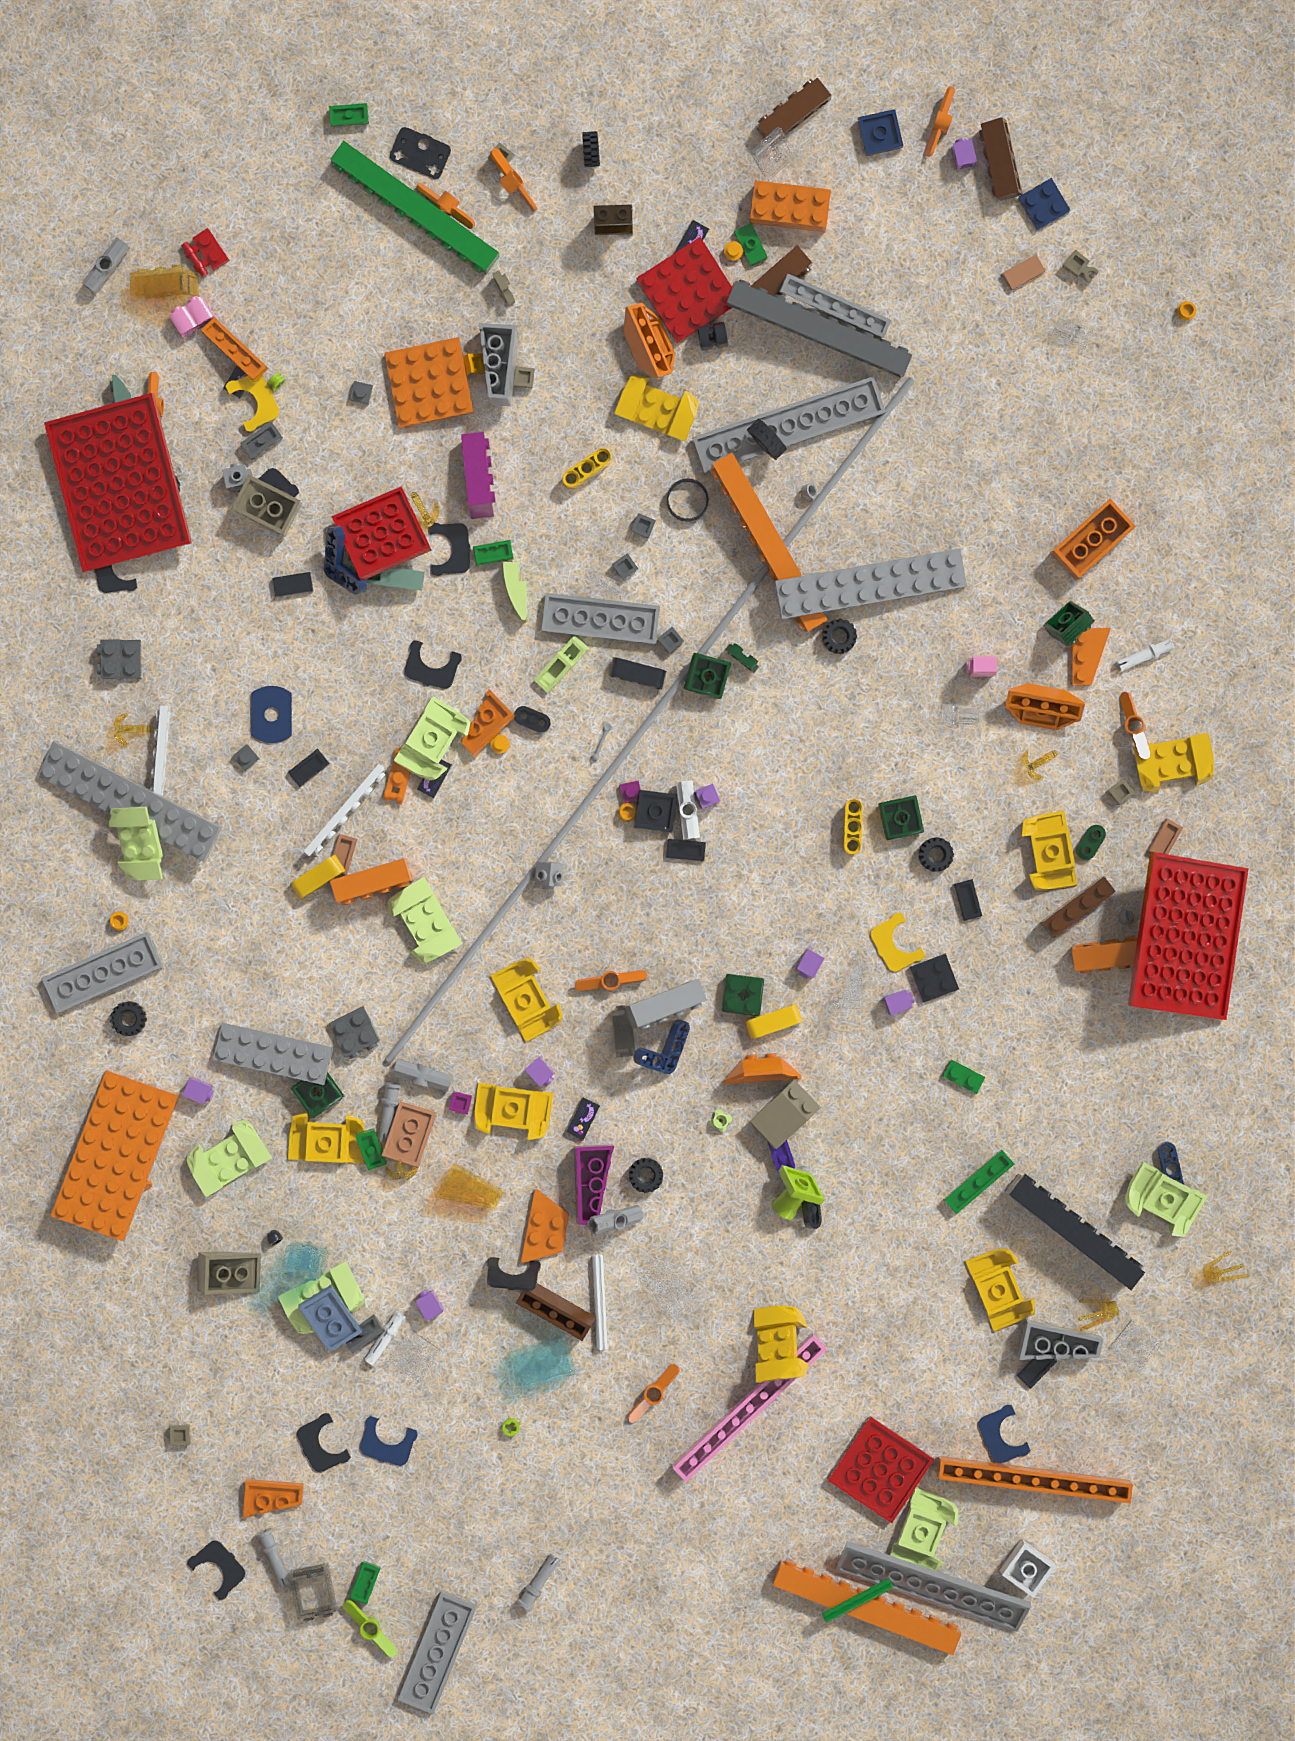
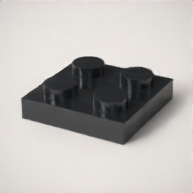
[634,789,677,833]
[910,953,959,1003]

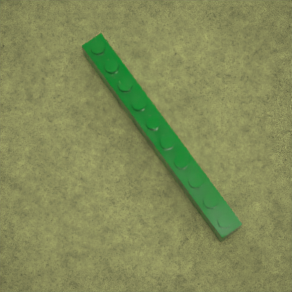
[330,140,500,275]

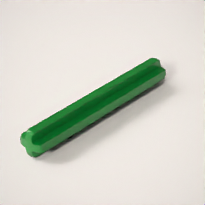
[822,1579,893,1623]

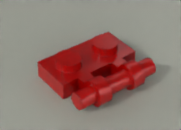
[181,228,230,278]

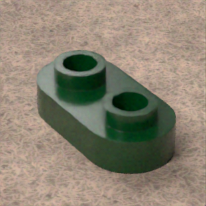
[724,643,759,673]
[1076,825,1106,860]

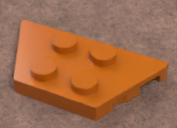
[521,1189,569,1263]

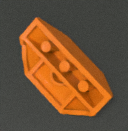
[623,303,675,378]
[1005,683,1085,730]
[724,1053,802,1084]

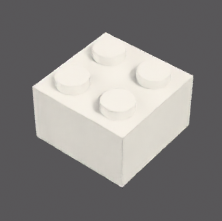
[999,1539,1056,1598]

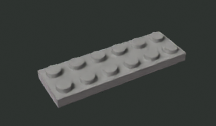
[541,593,660,645]
[41,932,164,1013]
[213,1023,333,1085]
[398,1591,477,1714]

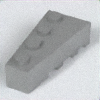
[479,323,519,407]
[624,979,707,1030]
[1017,1319,1103,1360]

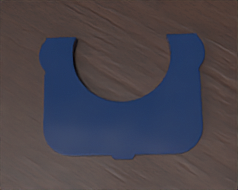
[979,1405,1031,1463]
[360,1416,418,1466]

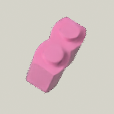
[169,296,214,338]
[966,656,997,677]

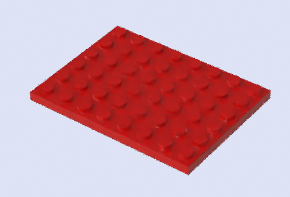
[44,393,192,572]
[1128,852,1249,1020]

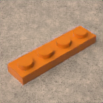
[201,317,268,382]

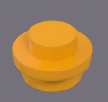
[724,241,743,261]
[1177,301,1197,321]
[491,735,510,754]
[618,803,636,822]
[109,911,129,931]

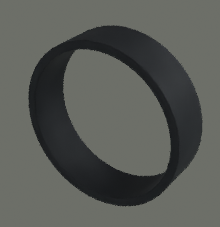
[667,478,709,522]

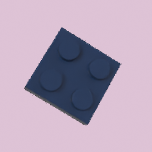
[857,109,904,156]
[1018,178,1071,231]

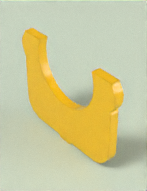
[225,375,279,432]
[871,913,926,972]

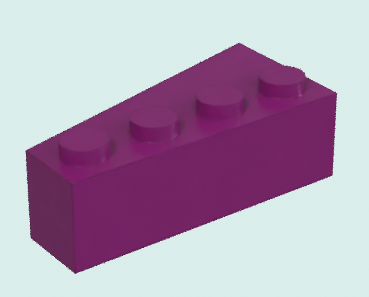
[461,432,496,519]
[574,1144,614,1225]

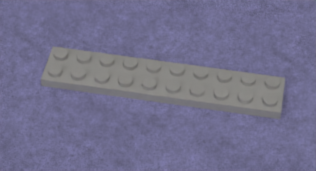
[692,376,886,474]
[774,549,967,619]
[38,741,222,862]
[835,1541,1031,1632]

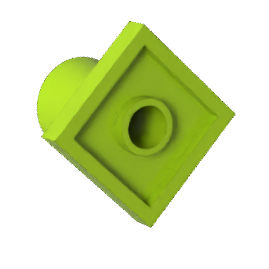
[772,1165,825,1220]

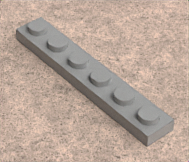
[779,273,891,338]

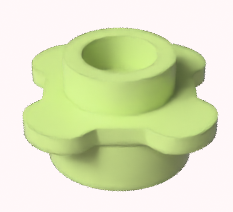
[709,1109,732,1132]

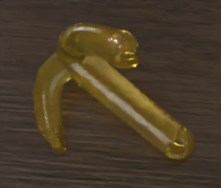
[411,492,439,528]
[113,713,152,746]
[1022,750,1058,780]
[385,1159,418,1180]

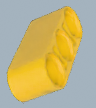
[563,448,611,489]
[843,799,863,855]
[290,855,345,900]
[744,1003,803,1040]

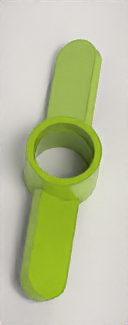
[343,1600,397,1658]

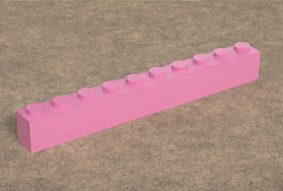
[672,1332,827,1482]

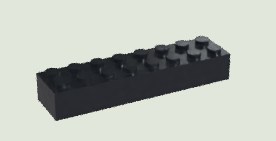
[1004,1173,1146,1291]

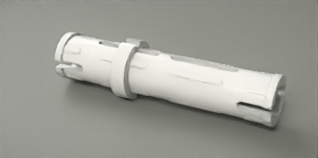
[1116,638,1175,672]
[364,1311,406,1366]

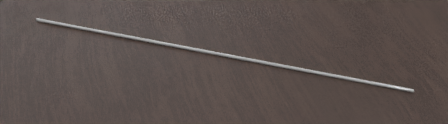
[385,377,915,1064]

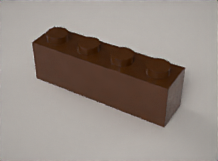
[757,77,832,147]
[979,117,1023,201]
[750,245,812,296]
[1040,876,1116,938]
[516,1283,596,1342]

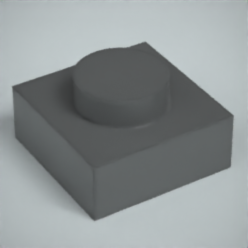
[350,381,373,405]
[631,513,656,539]
[612,553,639,580]
[657,627,684,654]
[232,744,260,771]

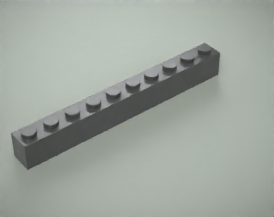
[725,279,912,378]

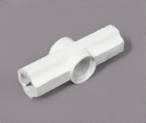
[676,780,700,840]

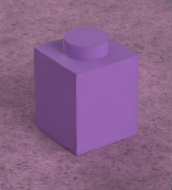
[951,138,977,170]
[695,784,720,809]
[796,949,825,979]
[883,989,914,1015]
[525,1056,555,1087]
[182,1077,214,1104]
[415,1289,444,1321]

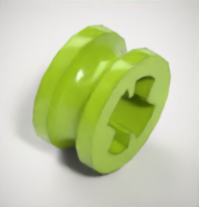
[267,372,286,391]
[502,1418,520,1436]

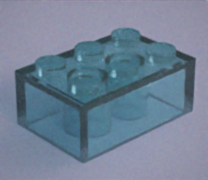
[281,1241,331,1281]
[510,1334,577,1391]

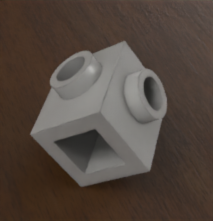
[222,463,253,492]
[535,862,564,890]

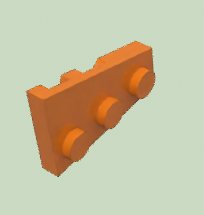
[1072,628,1111,686]
[461,689,515,757]
[243,1479,304,1518]

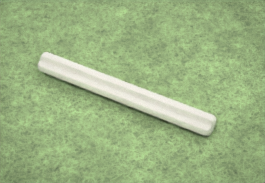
[592,1254,607,1350]

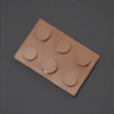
[382,1101,437,1168]

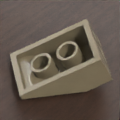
[231,475,302,537]
[749,1079,821,1150]
[197,1251,261,1295]

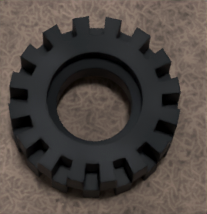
[582,131,600,167]
[822,618,857,654]
[918,837,954,872]
[110,1001,147,1036]
[629,1157,663,1193]

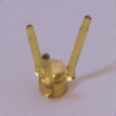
[1202,1250,1250,1284]
[1078,1298,1119,1331]

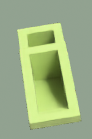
[503,562,527,622]
[534,636,590,693]

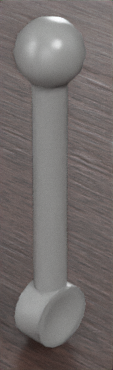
[592,723,612,761]

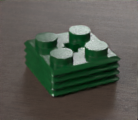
[1043,601,1095,646]
[684,652,731,699]
[878,795,924,840]
[722,974,764,1016]
[291,1072,344,1119]

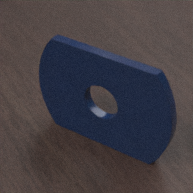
[251,686,292,743]

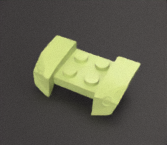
[393,696,470,780]
[109,807,163,881]
[387,877,463,963]
[187,1120,272,1197]
[1125,1161,1207,1237]
[278,1261,364,1334]
[890,1487,958,1571]

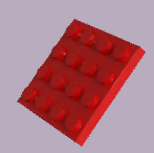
[636,237,732,343]
[331,486,432,580]
[827,1416,935,1523]

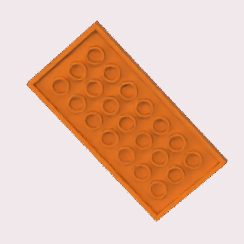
[50,1070,179,1242]

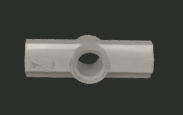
[82,237,130,294]
[393,1059,453,1092]
[588,1205,643,1234]

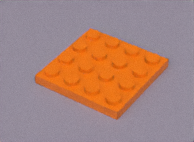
[385,337,474,428]

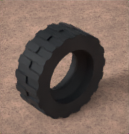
[747,418,787,460]

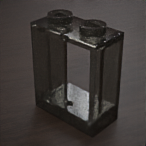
[612,1005,635,1058]
[289,1563,337,1621]

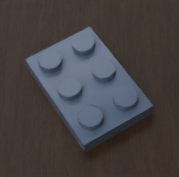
[298,1285,362,1352]

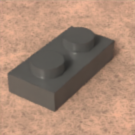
[240,421,283,460]
[346,1314,384,1353]

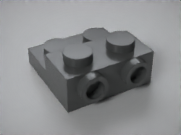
[97,639,142,679]
[329,1006,380,1059]

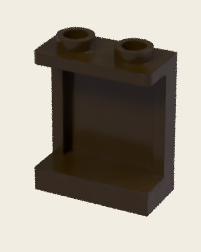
[593,204,633,235]

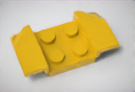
[614,375,699,442]
[1133,733,1214,793]
[1022,810,1077,891]
[490,957,563,1042]
[473,1083,554,1140]
[288,1113,365,1163]
[965,1247,1035,1332]
[754,1305,809,1383]

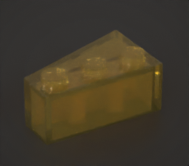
[130,265,199,299]
[435,1162,505,1209]

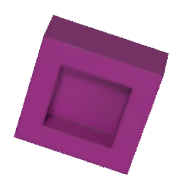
[620,780,641,803]
[449,1091,473,1115]

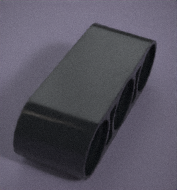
[608,657,667,690]

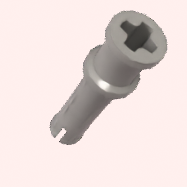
[378,1082,401,1142]
[256,1528,291,1588]
[516,1553,561,1611]

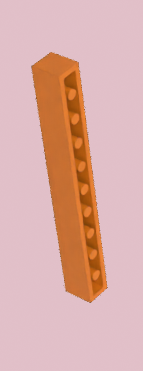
[710,453,828,632]
[936,1456,1133,1504]
[772,1559,961,1655]

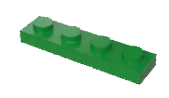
[944,1149,1015,1214]

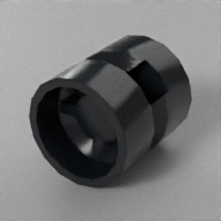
[697,322,728,351]

